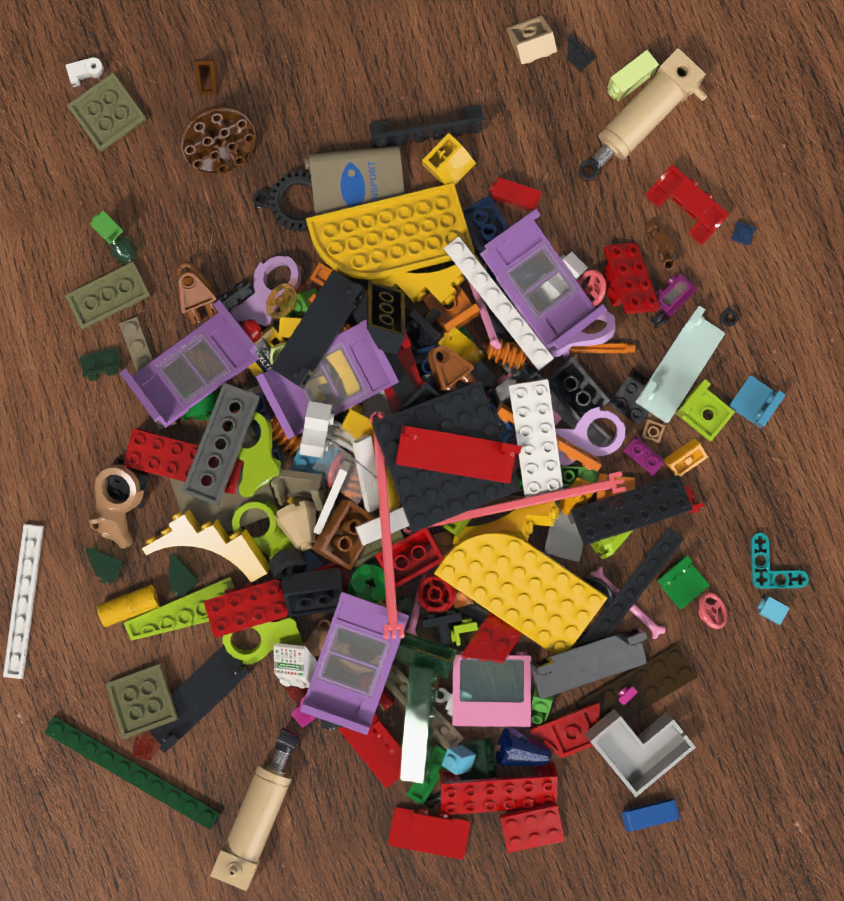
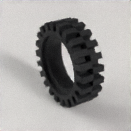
[269,170,315,232]

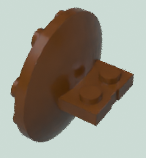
[180,105,256,174]

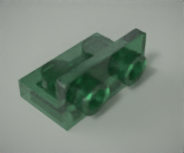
[79,347,123,381]
[463,738,497,780]

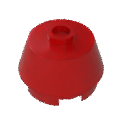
[418,574,456,613]

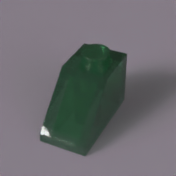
[86,547,126,585]
[169,553,201,597]

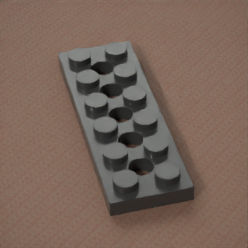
[182,383,261,506]

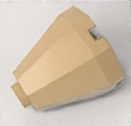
[275,501,316,551]

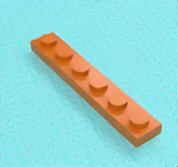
[497,402,602,472]

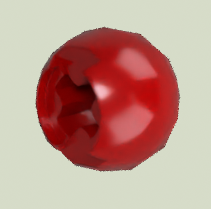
[240,319,263,343]

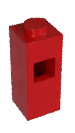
[490,177,542,212]

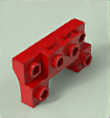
[645,165,730,246]

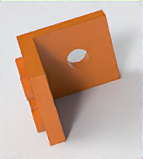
[422,285,480,332]

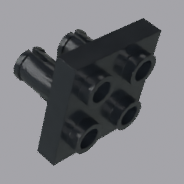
[405,307,442,348]
[422,609,462,645]

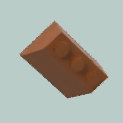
[311,499,375,570]

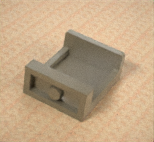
[271,469,328,511]

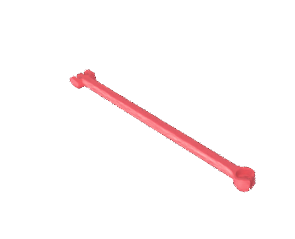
[369,412,404,639]
[403,471,626,535]

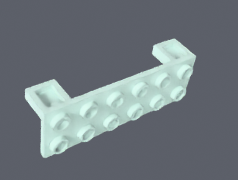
[635,306,725,423]

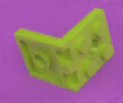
[675,379,735,442]

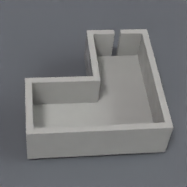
[584,709,696,797]

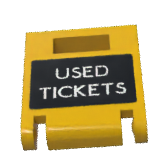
[247,325,286,381]

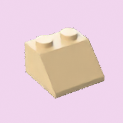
[507,15,557,64]

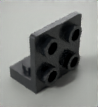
[609,368,650,425]
[107,457,152,509]

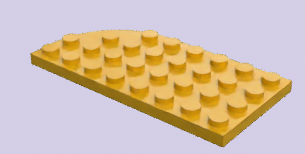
[306,183,475,279]
[434,532,607,654]

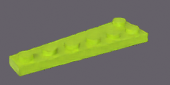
[124,577,236,641]

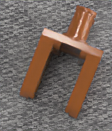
[176,261,218,324]
[428,346,477,393]

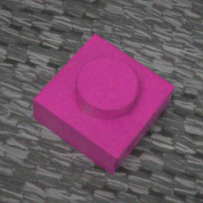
[617,685,638,705]

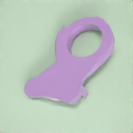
[230,256,301,328]
[530,311,615,361]
[555,407,625,466]

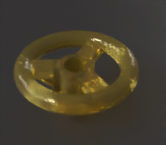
[266,283,297,319]

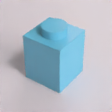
[757,596,789,625]
[442,745,476,775]

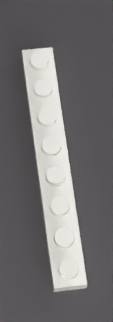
[444,237,554,371]

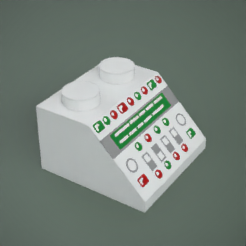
[274,643,317,688]

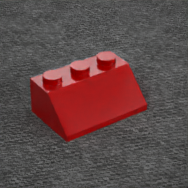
[375,528,445,588]

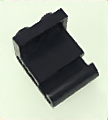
[488,364,551,425]

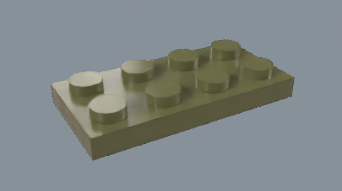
[65,262,151,330]

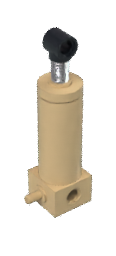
[578,48,707,182]
[210,727,300,891]

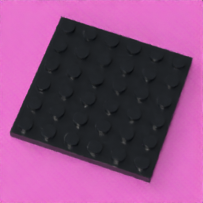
[371,381,520,533]

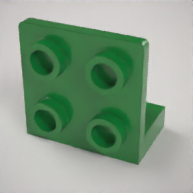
[655,556,709,609]

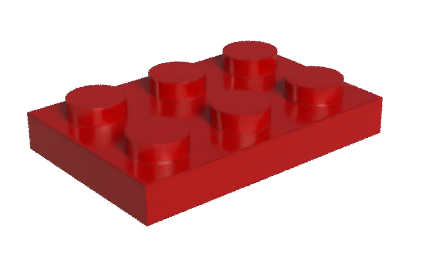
[500,803,565,853]

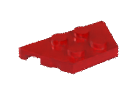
[461,612,523,664]
[530,701,600,758]

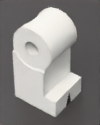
[66,58,104,87]

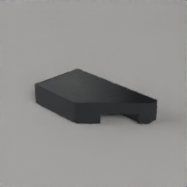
[567,34,595,73]

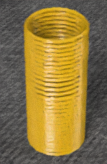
[97,585,160,627]

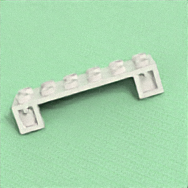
[508,379,563,497]

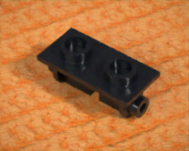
[216,280,255,313]

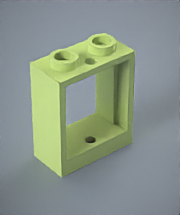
[607,50,659,102]

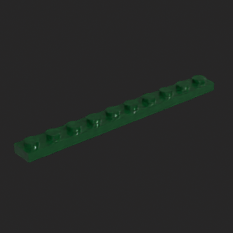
[44,716,221,830]

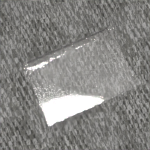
[312,440,377,504]

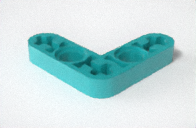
[750,533,809,589]

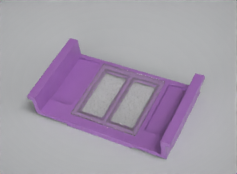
[480,209,608,349]
[120,300,259,428]
[256,319,399,439]
[300,592,409,735]

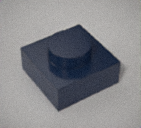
[730,221,755,246]

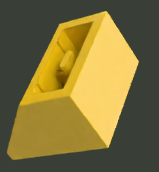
[422,133,476,185]

